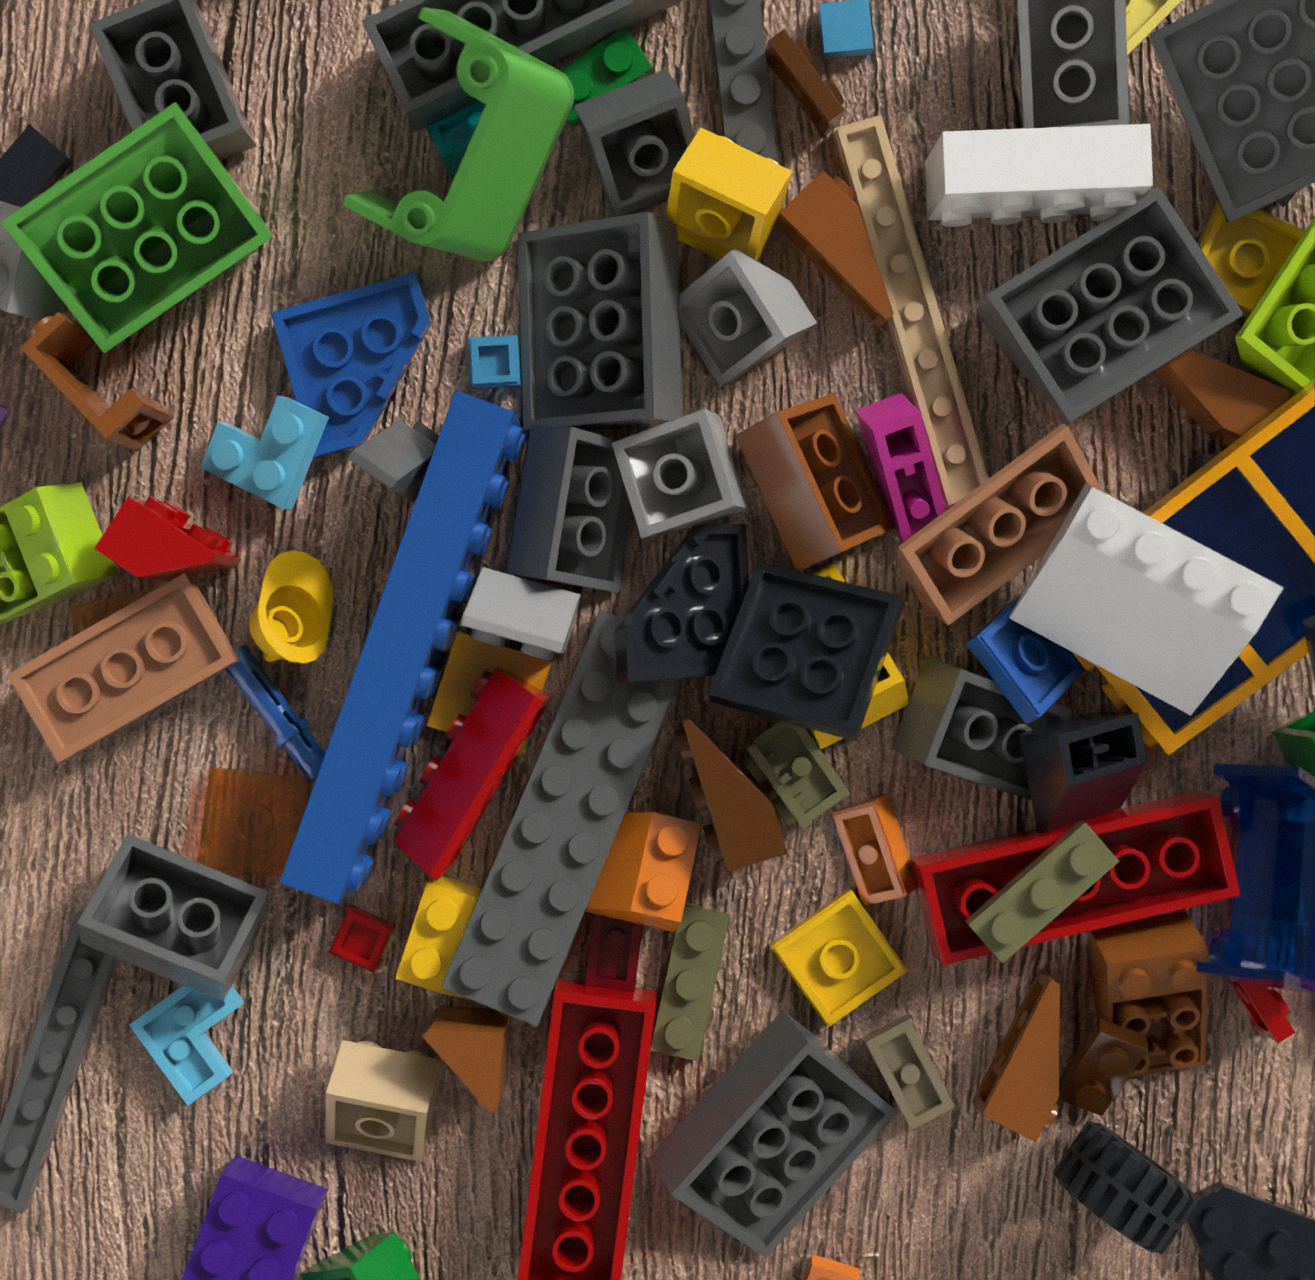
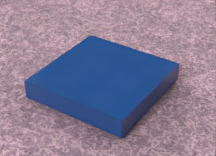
[966,592,1086,724]

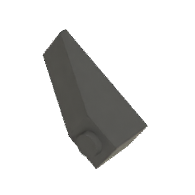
[347,420,439,503]

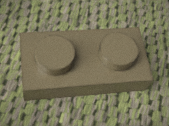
[863,1015,955,1130]

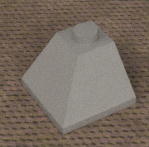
[679,249,817,388]

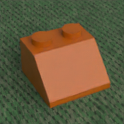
[585,812,702,932]

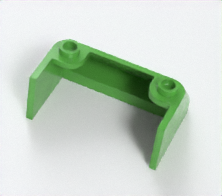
[342,8,574,262]

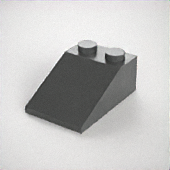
[891,656,1073,800]

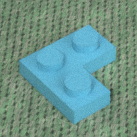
[200,396,329,509]
[129,985,244,1106]

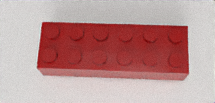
[910,791,1241,965]
[518,979,656,1280]

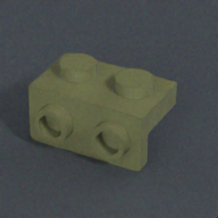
[742,720,851,831]

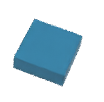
[818,0,874,59]
[468,335,521,390]

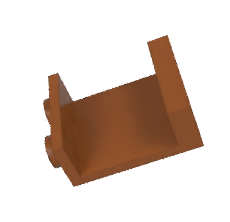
[20,312,174,451]

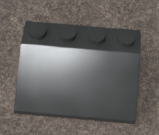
[977,187,1244,425]
[518,211,682,432]
[649,1010,898,1258]

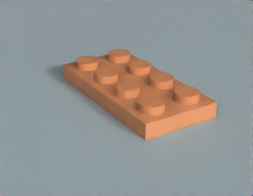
[7,573,240,763]

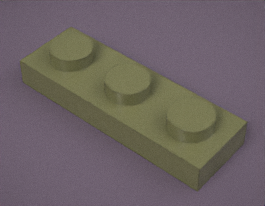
[965,820,1119,964]
[650,903,730,1061]

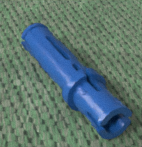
[226,645,326,783]

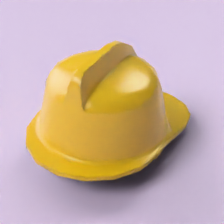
[249,550,334,664]

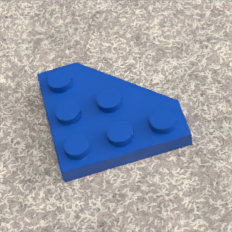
[271,272,432,459]

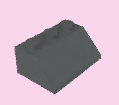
[507,425,633,593]

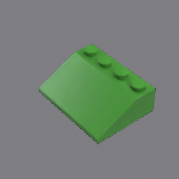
[0,102,273,353]

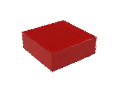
[328,904,396,973]

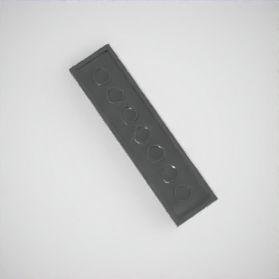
[441,610,680,1026]

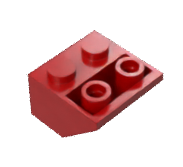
[94,495,241,581]

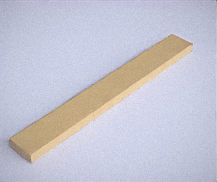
[832,115,989,509]

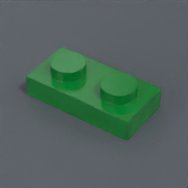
[559,26,653,129]

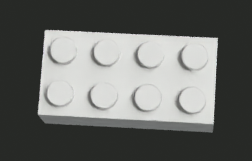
[925,124,1153,227]

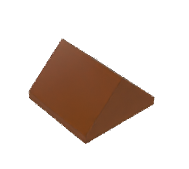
[422,1006,511,1114]

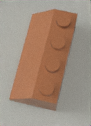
[897,424,1104,626]

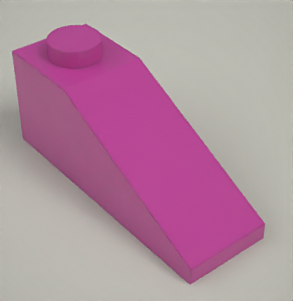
[855,393,946,544]

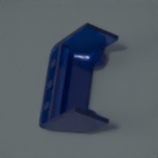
[1196,763,1315,994]

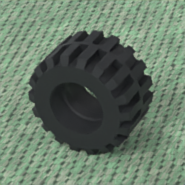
[1053,1121,1198,1254]

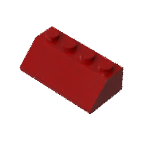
[394,666,553,881]

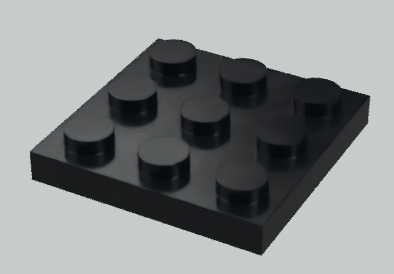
[708,561,903,742]

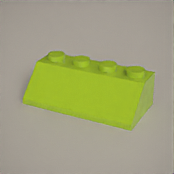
[1235,217,1315,396]

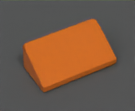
[832,794,917,906]

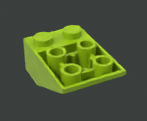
[0,482,118,625]

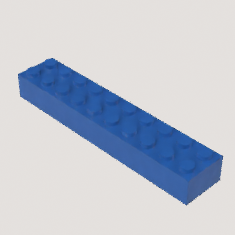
[279,391,526,904]

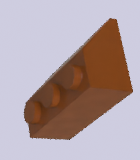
[735,393,896,571]

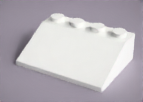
[1009,483,1283,715]

